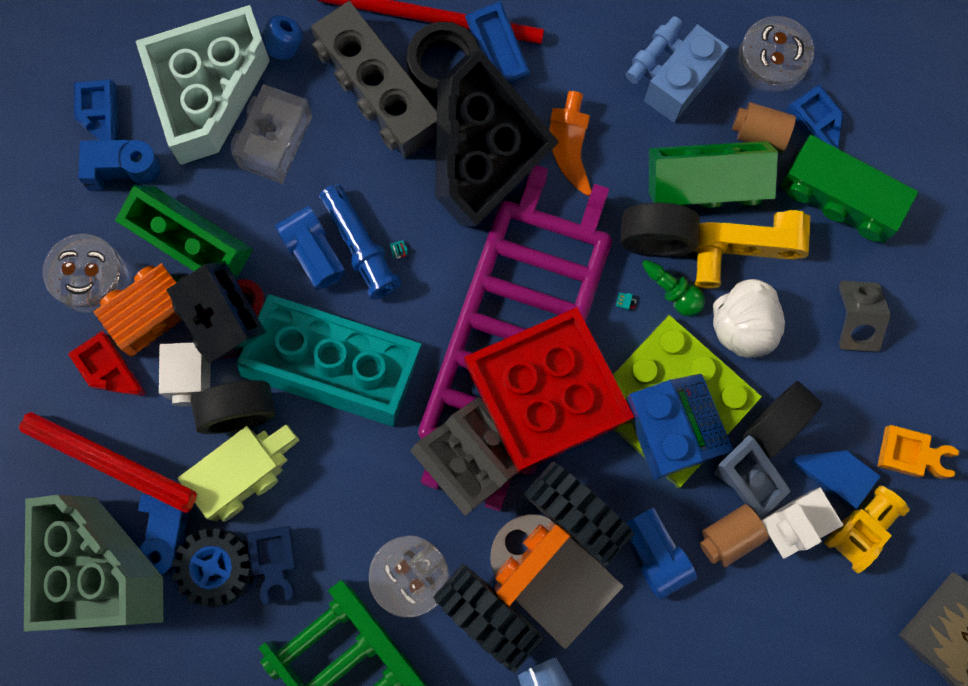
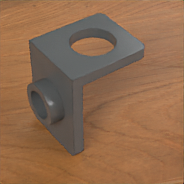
[839,281,891,352]

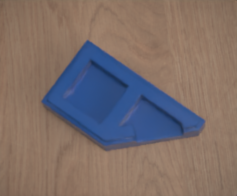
[74,79,118,140]

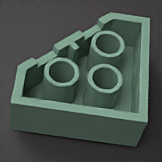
[24,495,163,632]

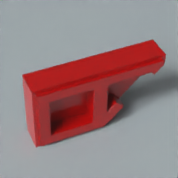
[68,331,146,397]

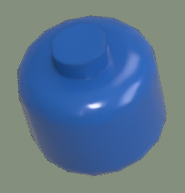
[261,15,303,60]

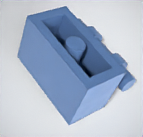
[625,16,729,123]

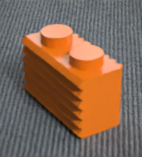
[93,263,183,357]

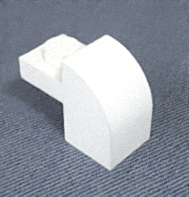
[761,488,843,559]

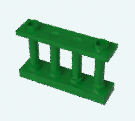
[258,579,429,686]

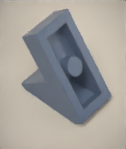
[714,435,791,520]

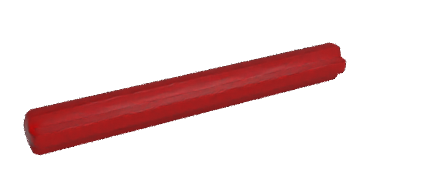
[19,412,197,513]

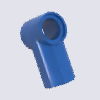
[274,205,346,291]
[626,507,698,601]

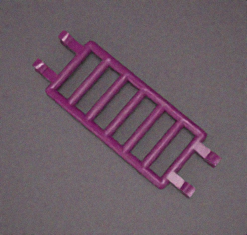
[418,165,613,512]

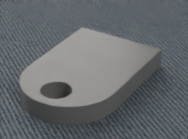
[490,515,624,649]

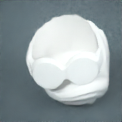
[713,279,785,358]

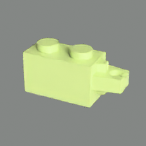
[177,424,300,522]

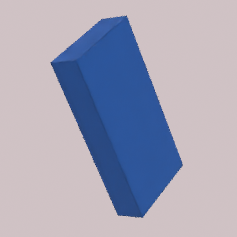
[465,1,530,84]

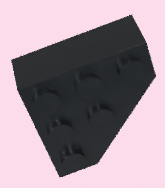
[435,49,559,226]

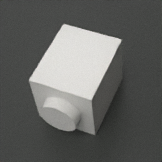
[159,343,210,406]

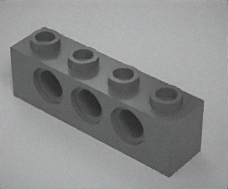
[311,1,437,159]

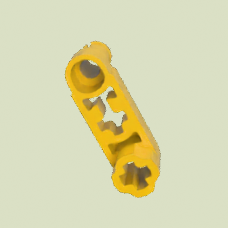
[695,210,810,289]

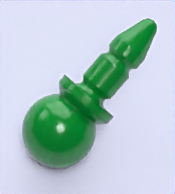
[642,260,705,316]

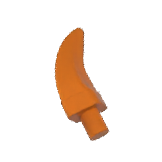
[549,91,592,196]

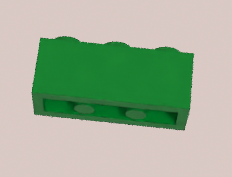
[779,134,918,244]
[649,141,778,208]
[115,185,253,280]

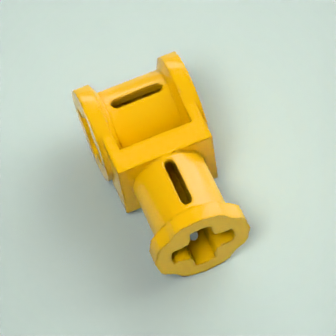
[824,486,910,574]

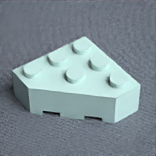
[136,5,270,165]

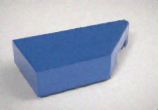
[786,84,844,149]
[790,450,881,510]

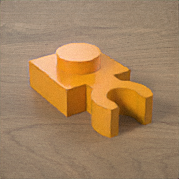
[877,425,959,479]

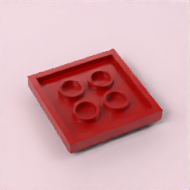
[464,307,634,474]

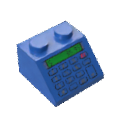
[626,374,733,481]

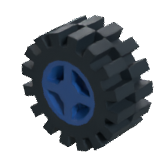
[172,528,254,607]

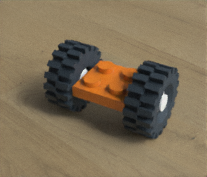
[433,461,635,673]

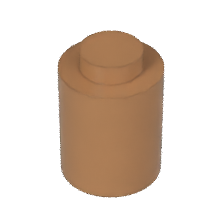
[732,102,796,154]
[700,504,769,567]

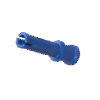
[319,184,402,300]

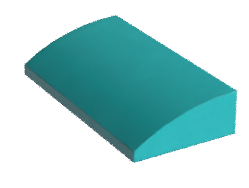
[237,294,421,427]

